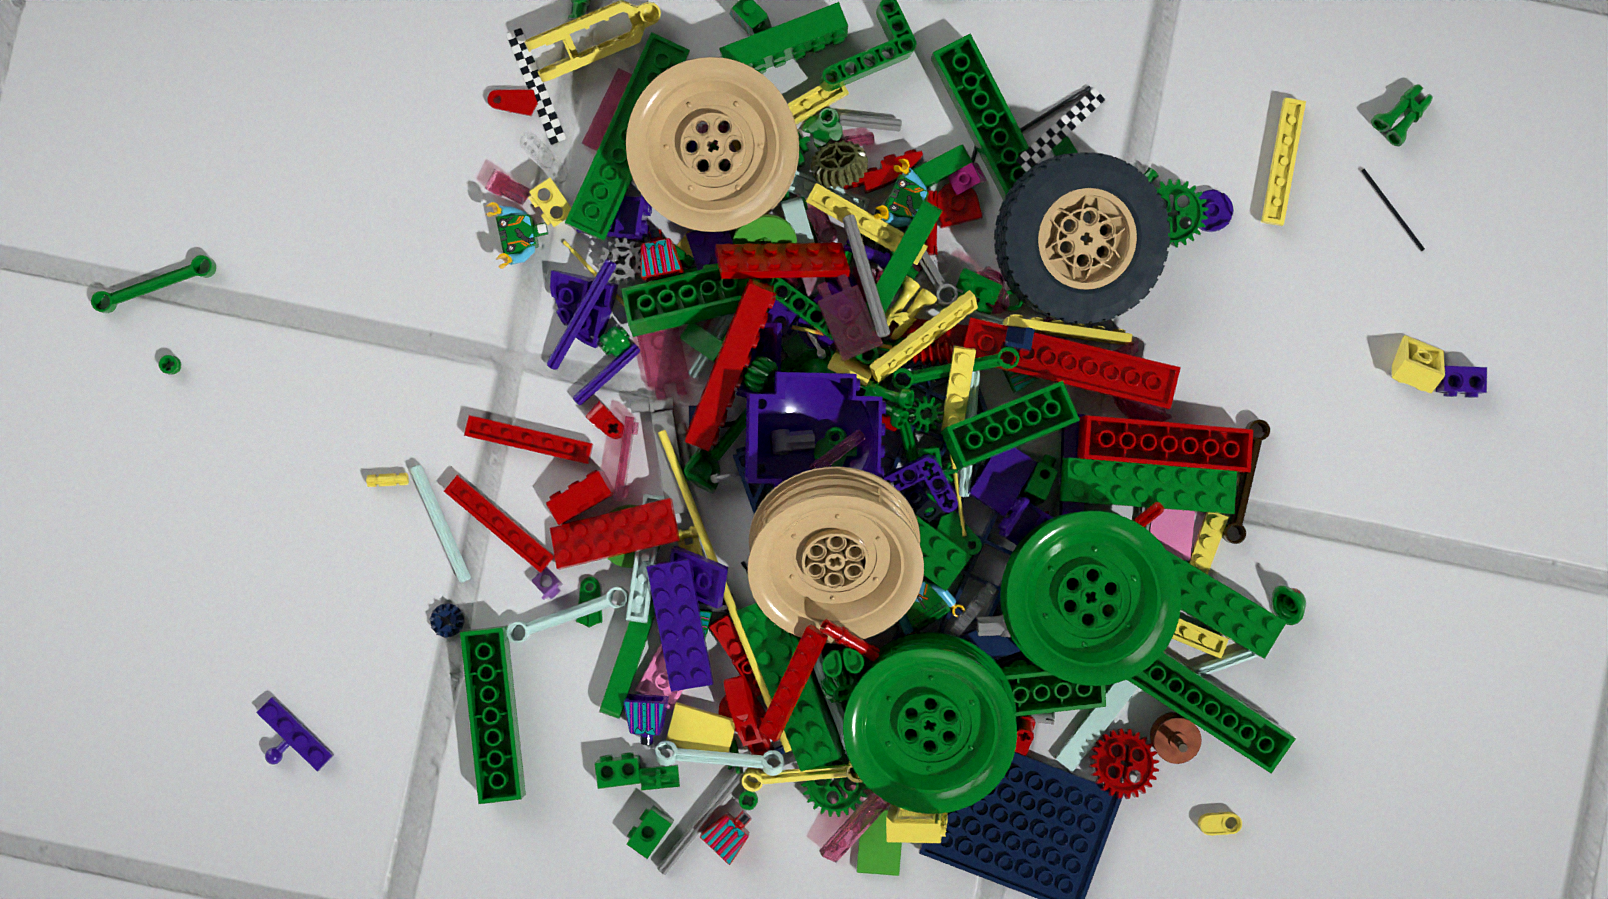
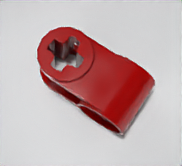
[585,401,625,439]
[1015,715,1036,756]

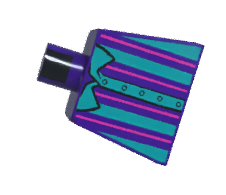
[624,694,669,745]

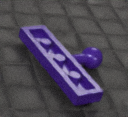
[256,697,334,772]

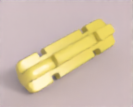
[366,473,409,487]

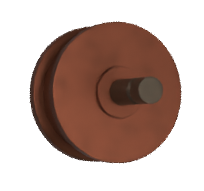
[1150,712,1202,764]

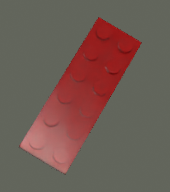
[715,242,850,279]
[550,498,680,570]

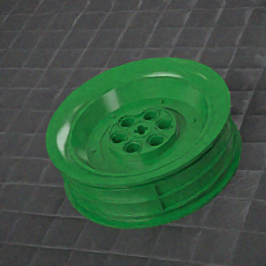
[1000,511,1181,686]
[843,632,1017,814]

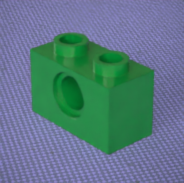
[626,805,674,859]

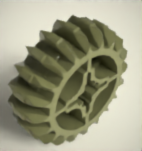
[811,140,868,189]

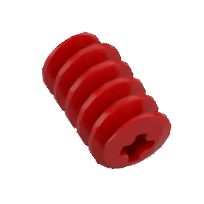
[911,339,953,367]

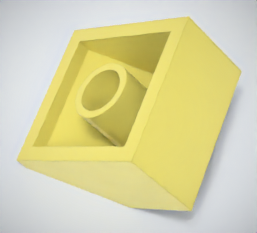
[1392,335,1445,393]

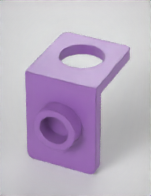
[532,567,563,600]

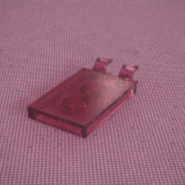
[817,273,883,362]
[637,326,690,400]

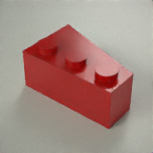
[546,470,616,525]

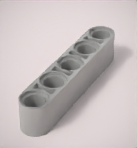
[652,410,689,514]

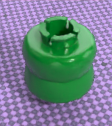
[599,326,630,357]

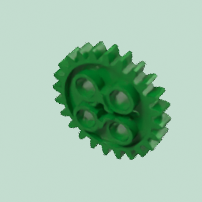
[1155,179,1208,248]
[801,754,869,817]

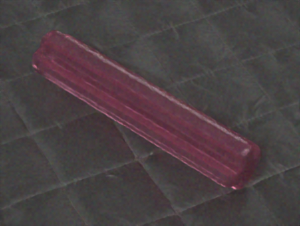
[809,429,865,470]

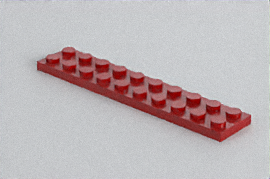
[963,317,1181,409]

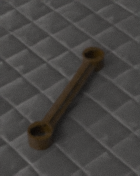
[1222,419,1270,544]

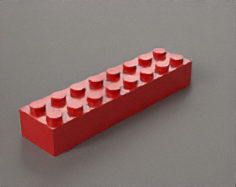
[685,278,776,451]
[1077,415,1253,473]

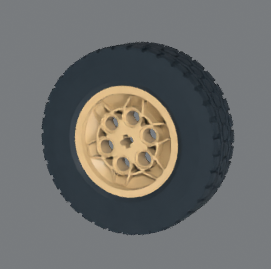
[994,152,1170,324]

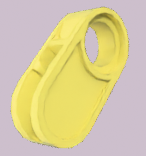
[1198,812,1242,836]

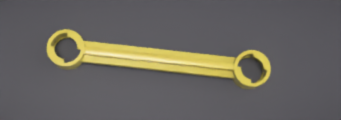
[742,761,863,792]

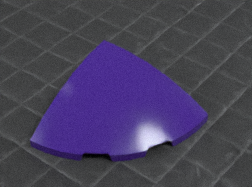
[550,270,618,348]

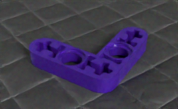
[884,454,958,512]

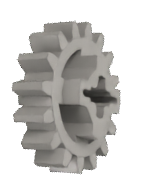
[599,238,641,284]

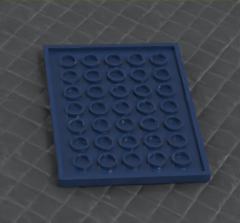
[919,752,1124,899]

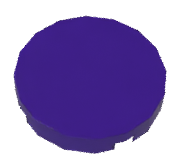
[1198,189,1234,232]

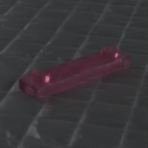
[613,416,639,502]
[819,792,890,863]

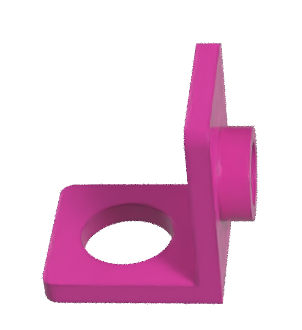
[948,163,987,195]

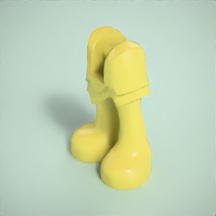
[885,276,937,341]

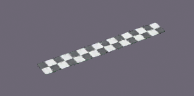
[506,28,566,145]
[1016,88,1105,172]

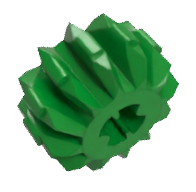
[744,356,778,393]
[908,396,944,433]
[821,668,858,704]

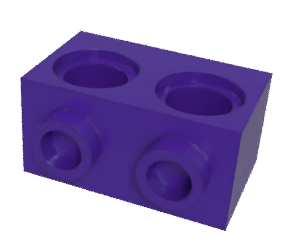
[766,287,805,338]
[1436,366,1487,398]

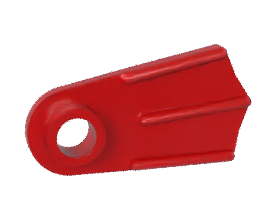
[487,90,538,116]

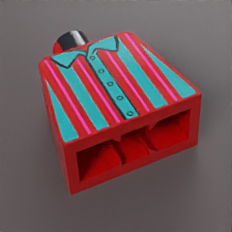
[641,229,685,282]
[700,810,752,865]

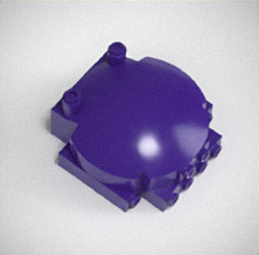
[745,372,886,489]

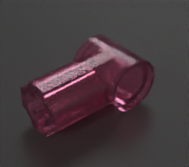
[485,169,530,206]
[806,206,837,243]

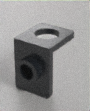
[903,483,943,524]

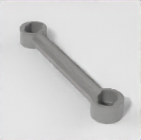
[882,196,958,308]

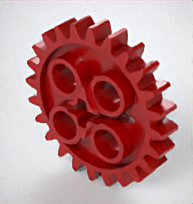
[1089,728,1159,799]

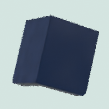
[1004,326,1035,352]

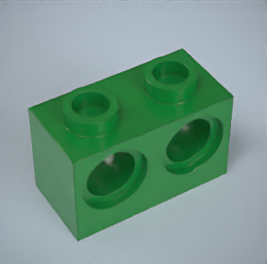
[595,752,641,789]

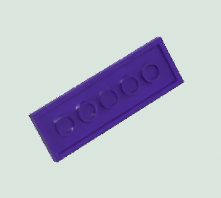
[647,558,714,692]

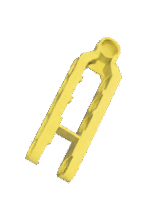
[524,0,661,82]

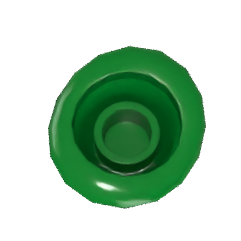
[1272,585,1306,626]

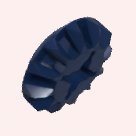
[429,603,464,638]

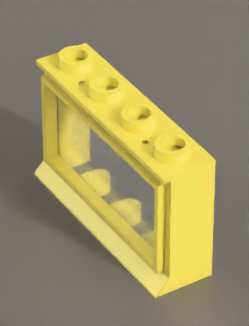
[886,804,948,843]

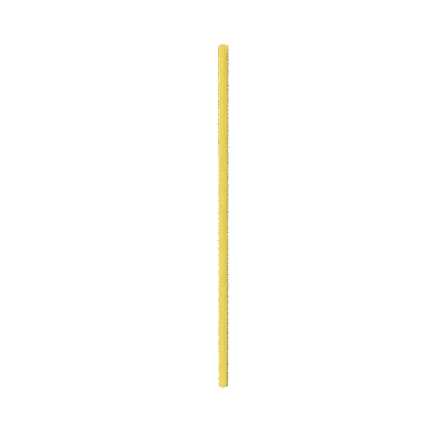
[658,430,792,753]

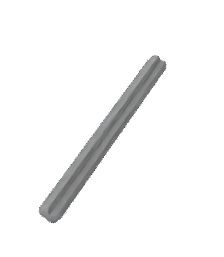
[843,214,890,337]
[657,770,743,875]

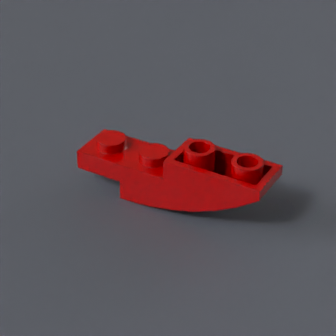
[843,149,923,194]
[709,614,762,698]
[724,675,774,756]

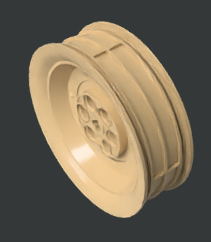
[626,57,799,232]
[748,467,924,643]

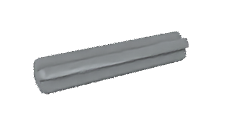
[839,113,902,132]

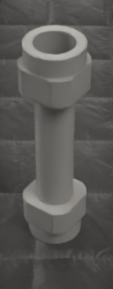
[675,423,691,475]

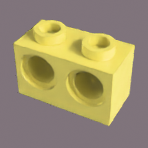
[528,177,572,227]

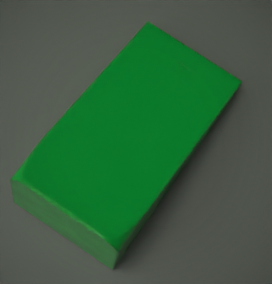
[680,323,723,362]

